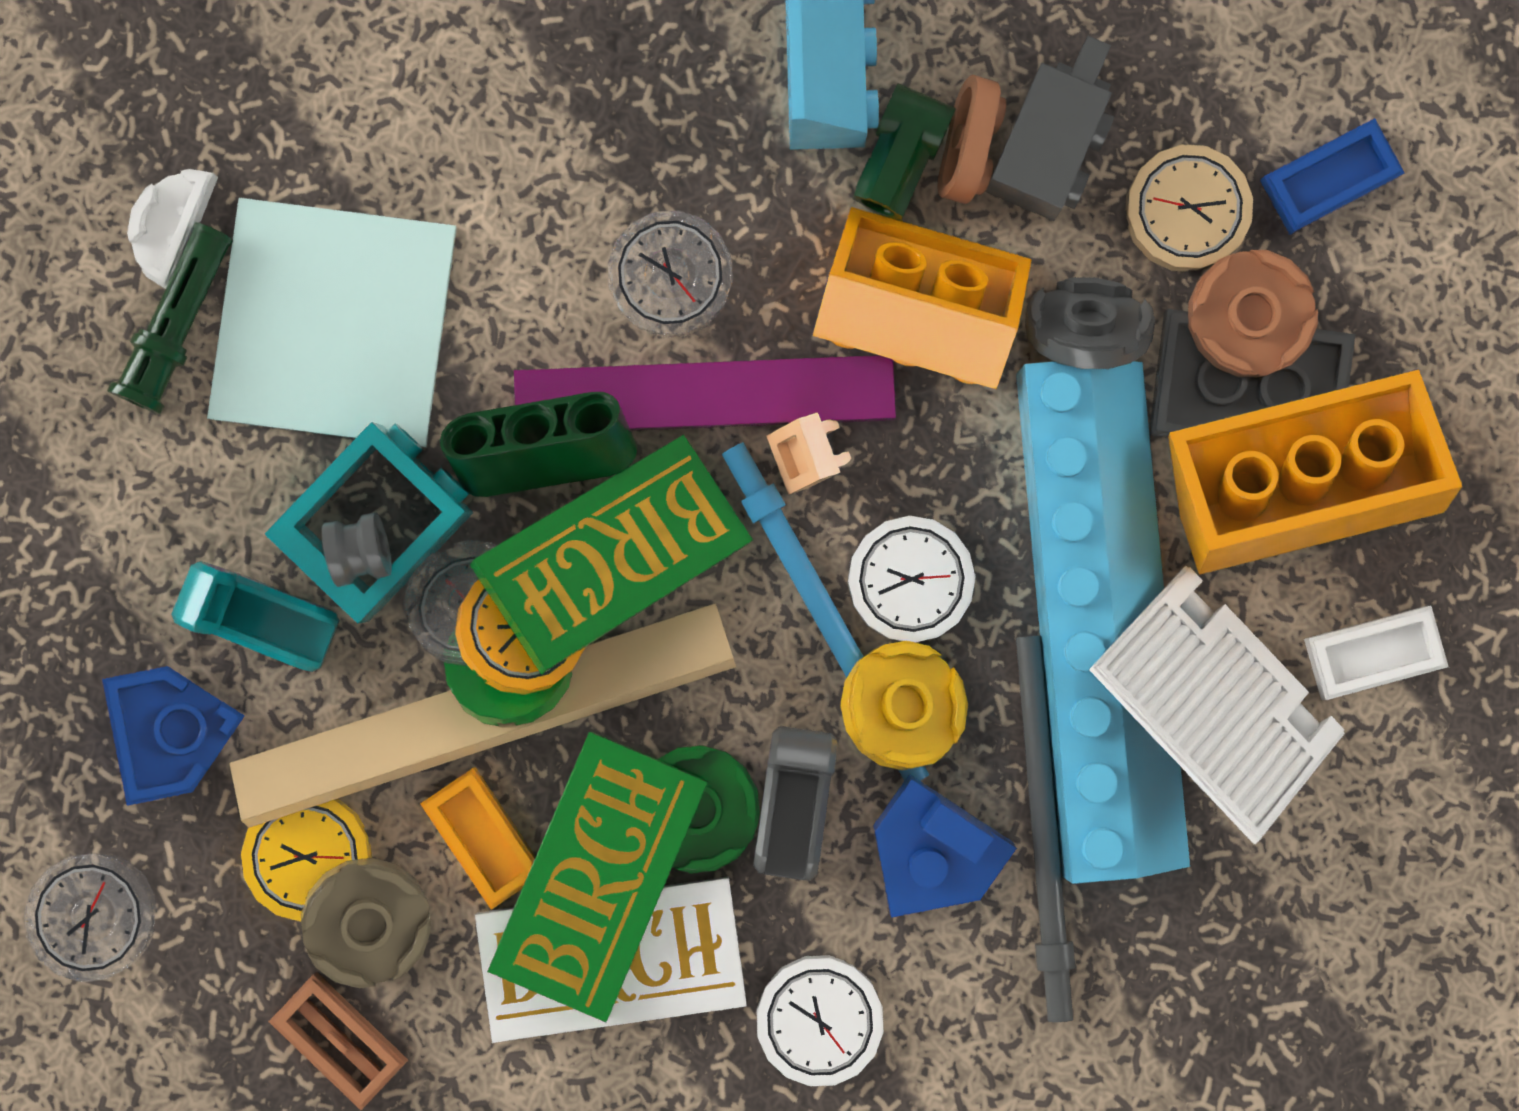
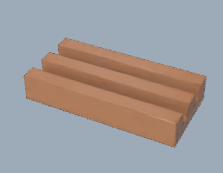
[269,972,408,1110]

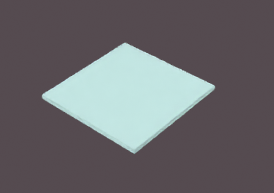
[207,198,457,447]

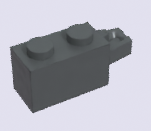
[985,36,1115,221]

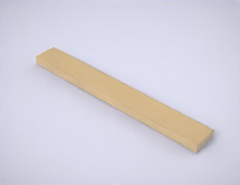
[229,603,736,828]

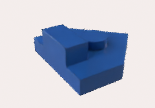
[102,666,245,806]
[873,774,1017,918]

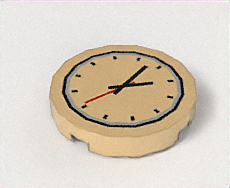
[1125,145,1253,272]

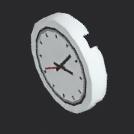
[848,516,975,642]
[757,955,883,1086]

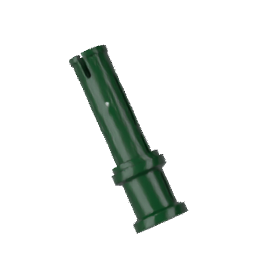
[107,222,233,415]

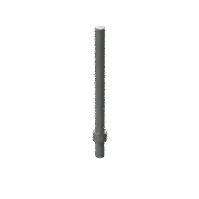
[1016,636,1076,1022]

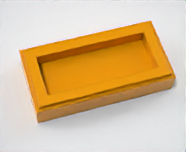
[420,767,536,910]

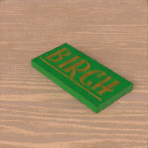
[470,434,753,675]
[487,731,708,1023]

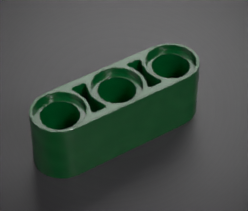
[440,392,637,497]

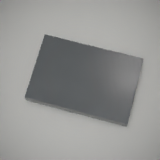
[1149,309,1356,438]

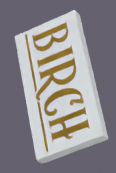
[475,876,747,1043]

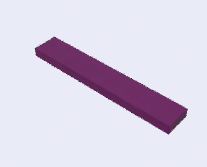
[514,355,896,431]

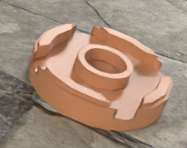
[1188,250,1318,377]

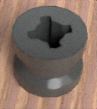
[322,512,392,587]

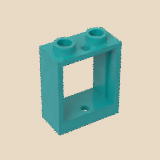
[264,422,474,624]

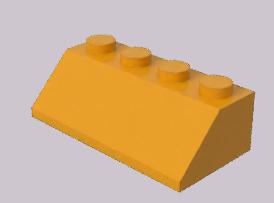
[1168,369,1463,575]

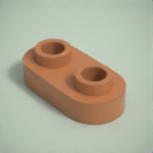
[937,75,1007,204]

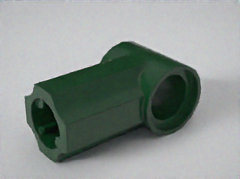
[853,83,956,221]

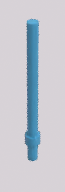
[722,442,930,781]

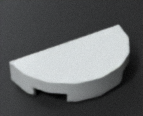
[127,169,218,289]

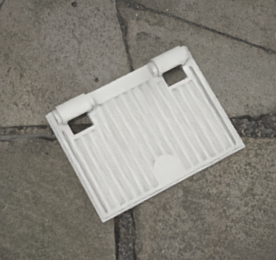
[1089,566,1345,844]

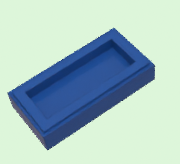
[1260,118,1405,235]

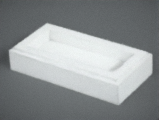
[1304,606,1449,700]

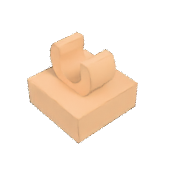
[766,413,851,495]

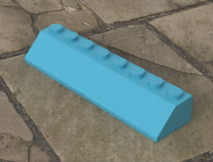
[1016,361,1190,884]

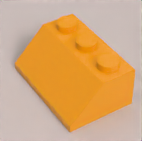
[813,207,1032,389]

